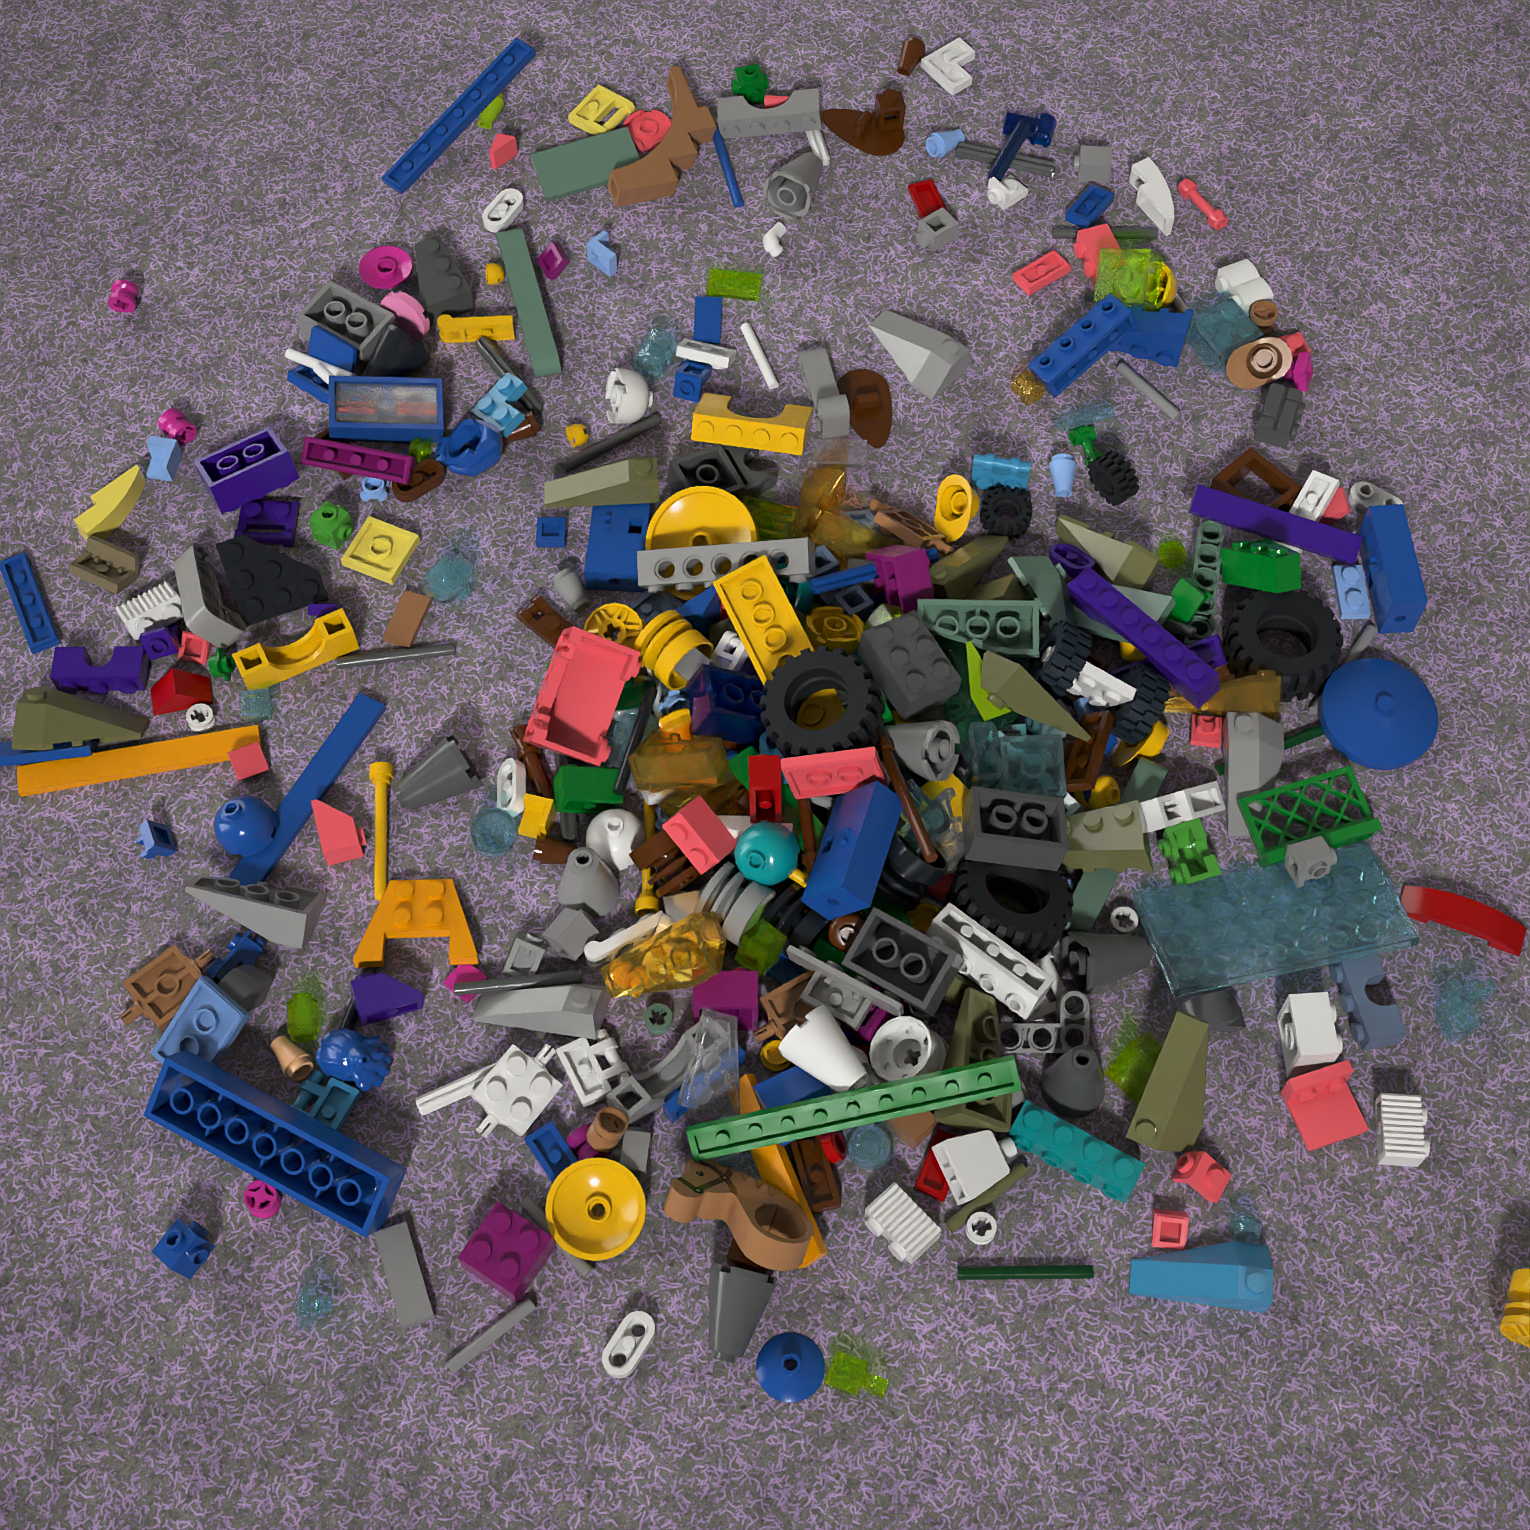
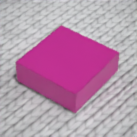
[443,964,489,1004]

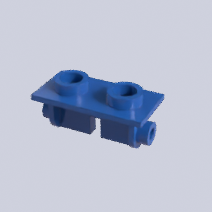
[207,929,265,985]

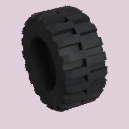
[1223,589,1343,702]
[760,646,885,758]
[946,859,1074,962]

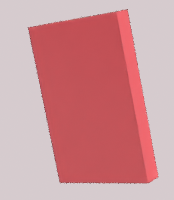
[781,746,888,799]

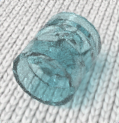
[631,328,678,381]

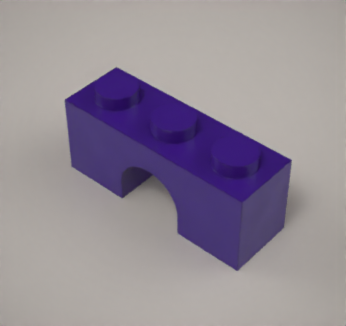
[50,646,150,694]

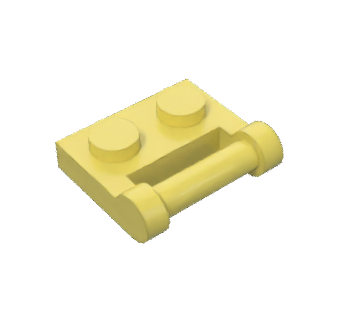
[568,84,635,136]

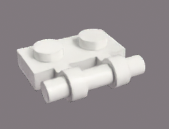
[556,1029,631,1108]

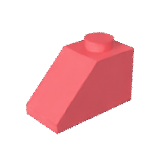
[311,799,367,866]

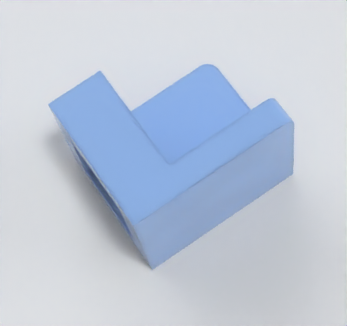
[146,436,183,482]

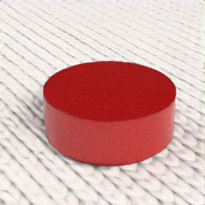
[820,1131,847,1164]

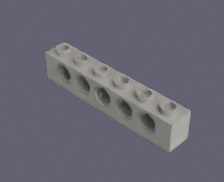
[637,538,816,594]

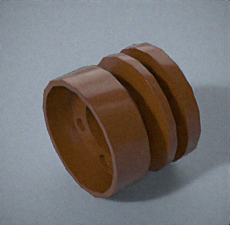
[629,829,701,898]

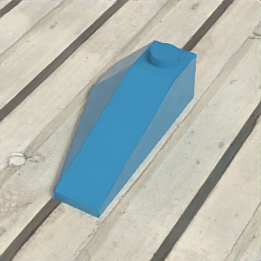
[1128,1241,1274,1313]

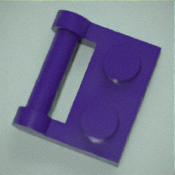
[234,501,300,547]

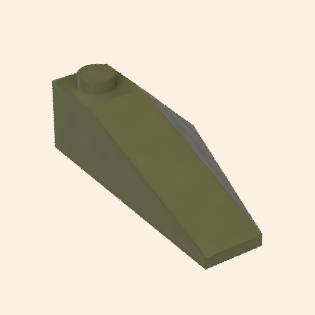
[929,534,1009,600]
[934,988,1013,1132]

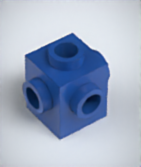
[151,1218,216,1279]

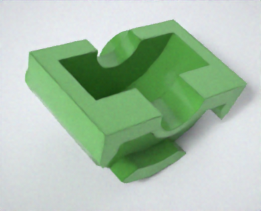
[1158,818,1222,886]

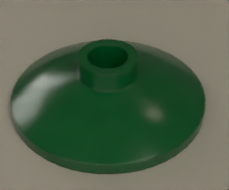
[615,674,657,711]

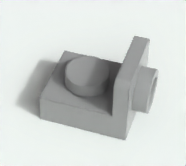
[502,932,550,977]

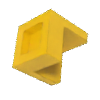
[518,793,557,839]

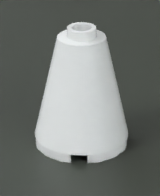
[778,1005,868,1093]

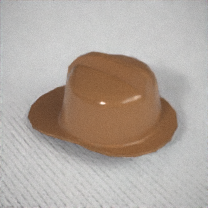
[1226,337,1292,389]

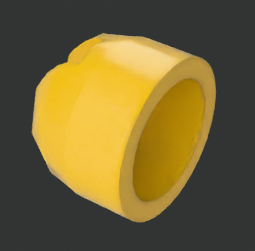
[485,263,505,285]
[566,424,589,448]

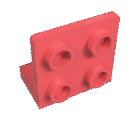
[1280,1060,1368,1151]

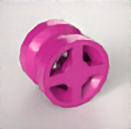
[108,280,139,312]
[243,1180,282,1219]

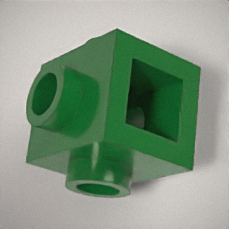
[731,63,769,105]

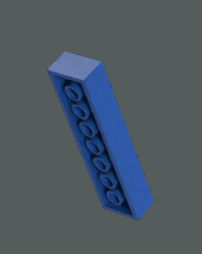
[143,1050,407,1238]

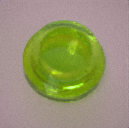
[1157,540,1186,568]

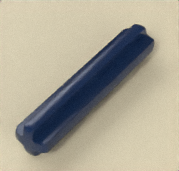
[988,120,1031,182]

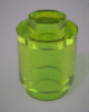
[286,992,320,1043]

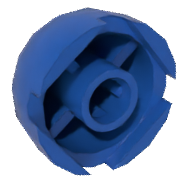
[214,795,279,857]

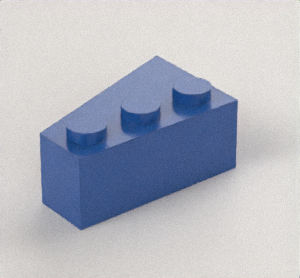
[1109,306,1194,367]

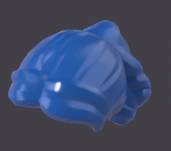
[316,1028,392,1091]

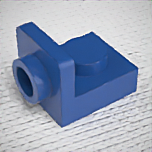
[673,359,712,403]

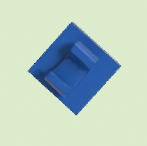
[136,820,177,859]

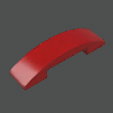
[1396,885,1527,956]

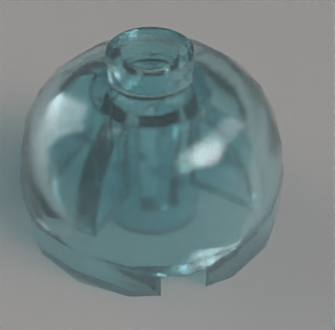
[418,547,475,604]

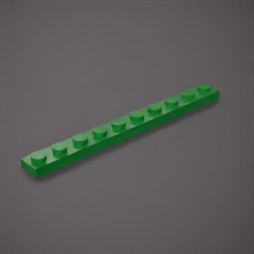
[686,1055,1022,1162]

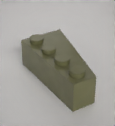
[1059,800,1153,873]

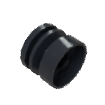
[876,826,948,911]
[757,883,831,967]

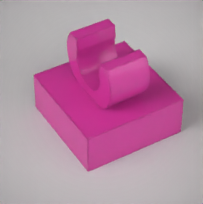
[1284,352,1314,392]

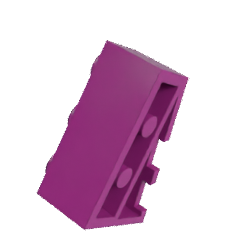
[865,545,937,637]

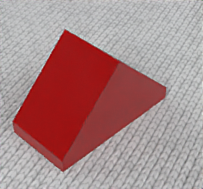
[150,668,213,716]

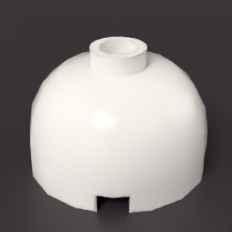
[605,368,653,424]
[586,809,646,870]

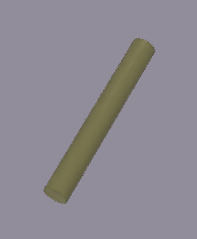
[944,1162,1028,1233]

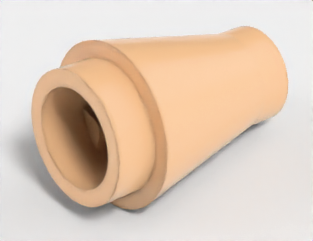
[270,1035,314,1082]

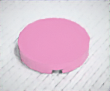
[381,291,430,341]

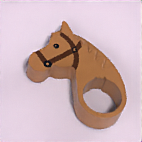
[664,1158,813,1271]

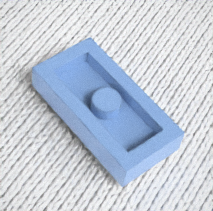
[1331,565,1371,619]

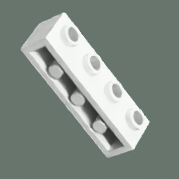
[925,902,1055,1020]

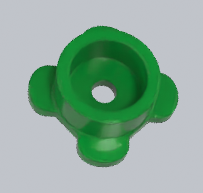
[209,647,235,682]

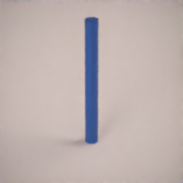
[712,127,744,208]

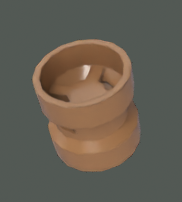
[1247,300,1278,337]
[586,1106,628,1152]

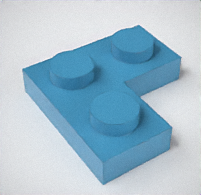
[471,372,528,438]

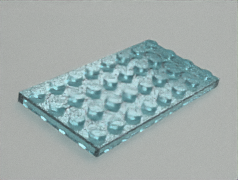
[1133,844,1420,998]

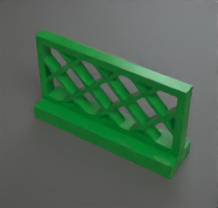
[1237,765,1383,872]

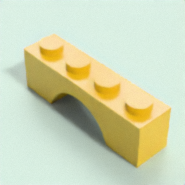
[232,608,359,695]

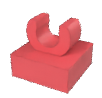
[1189,714,1222,748]

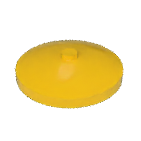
[645,486,760,601]

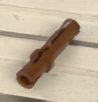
[510,724,555,804]

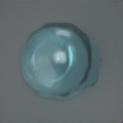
[470,807,517,858]
[846,1122,896,1170]

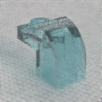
[895,779,950,855]
[1434,977,1498,1044]

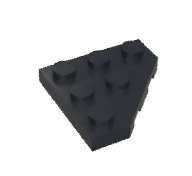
[215,535,329,627]

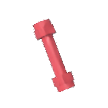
[1177,178,1228,231]

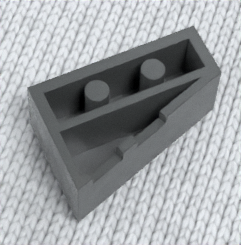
[414,235,475,327]

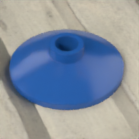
[756,1333,825,1403]

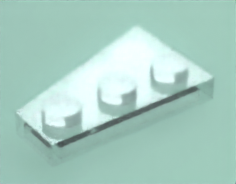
[677,1008,740,1117]

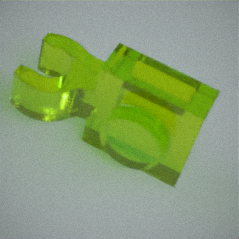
[824,1350,888,1398]

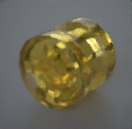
[1011,371,1046,406]

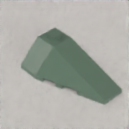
[1007,556,1077,629]
[917,599,1039,658]

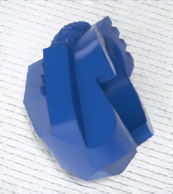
[435,419,503,477]

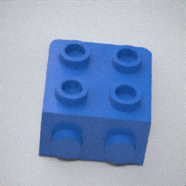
[287,325,357,405]

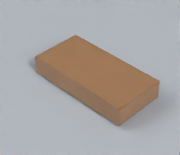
[383,590,432,649]

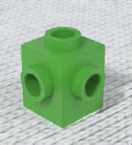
[309,501,354,551]

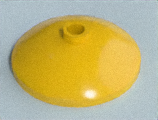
[545,1158,647,1261]

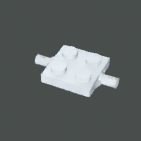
[470,1044,563,1138]

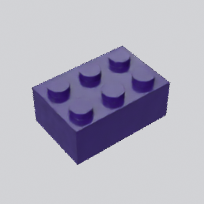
[193,427,300,514]

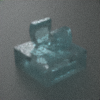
[239,688,272,723]
[296,1286,332,1330]

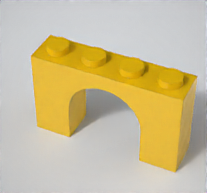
[691,393,813,455]

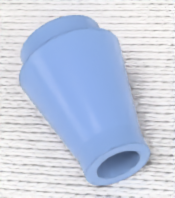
[926,129,965,158]
[1049,454,1077,497]

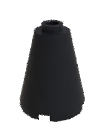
[362,324,431,378]

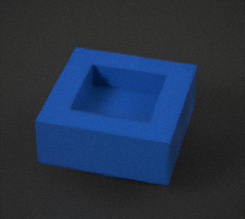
[536,517,566,547]

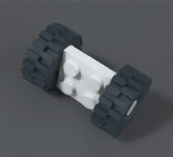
[1026,620,1171,745]

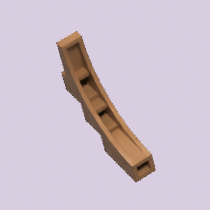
[607,66,717,207]

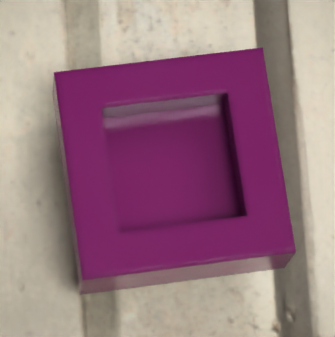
[537,241,570,280]

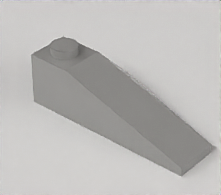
[868,310,970,401]
[1222,712,1285,838]
[185,875,327,949]

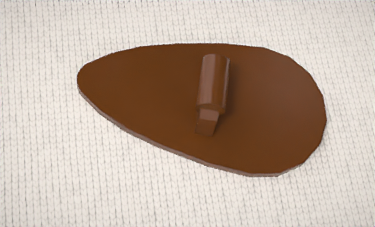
[822,109,905,156]
[837,369,892,448]

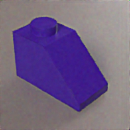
[350,972,424,1026]

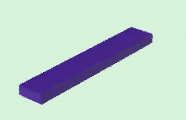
[1188,484,1363,565]

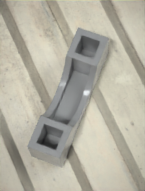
[717,88,822,139]
[606,1015,729,1127]

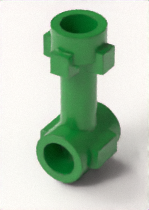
[1069,425,1104,468]

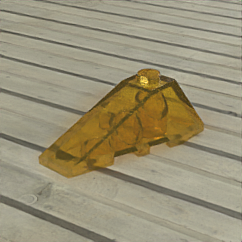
[785,463,847,564]

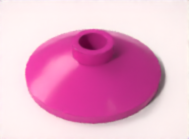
[359,246,412,289]

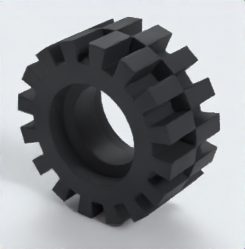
[1088,450,1139,506]
[980,487,1033,541]

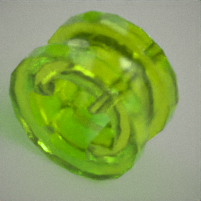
[408,437,432,463]

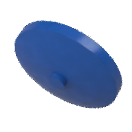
[1318,658,1438,770]

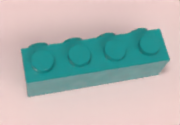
[1008,1100,1146,1203]

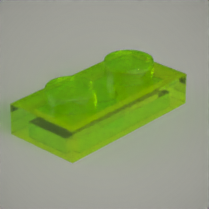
[706,268,763,302]

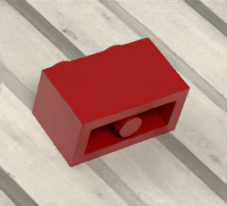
[748,754,782,823]

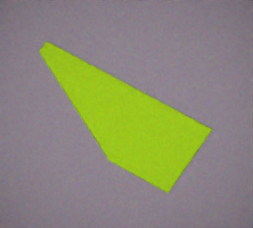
[966,641,1011,721]

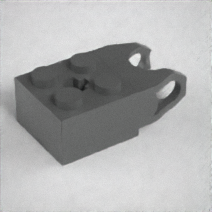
[667,444,778,503]

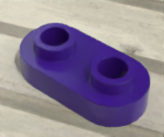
[1049,543,1095,579]

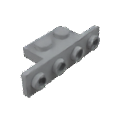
[786,945,904,1031]

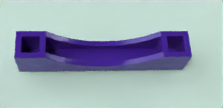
[1067,566,1220,709]

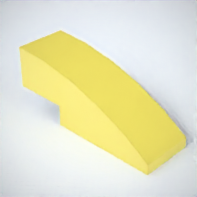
[74,465,146,541]

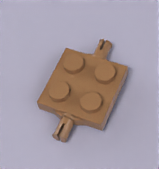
[869,498,954,557]
[119,944,216,1032]
[752,970,844,1043]

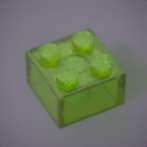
[1093,248,1163,311]

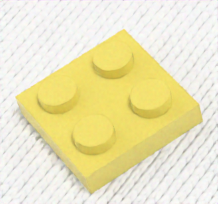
[341,516,420,585]

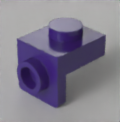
[139,624,182,660]

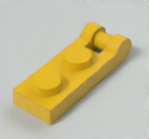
[437,314,515,343]

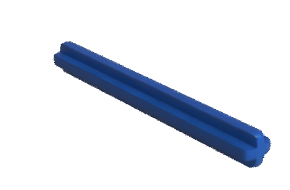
[809,547,939,595]

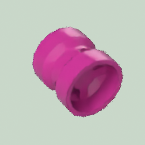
[158,408,197,447]

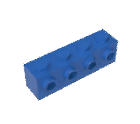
[1027,293,1137,398]

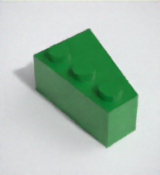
[1220,539,1301,594]

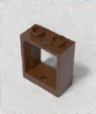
[1210,447,1302,513]

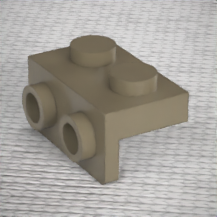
[69,535,139,594]

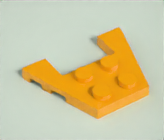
[353,879,479,968]

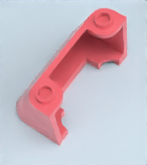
[523,626,642,767]

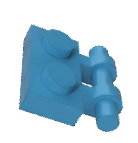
[970,453,1031,494]
[289,1070,361,1132]

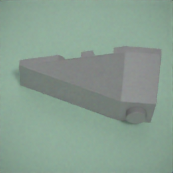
[473,982,613,1040]

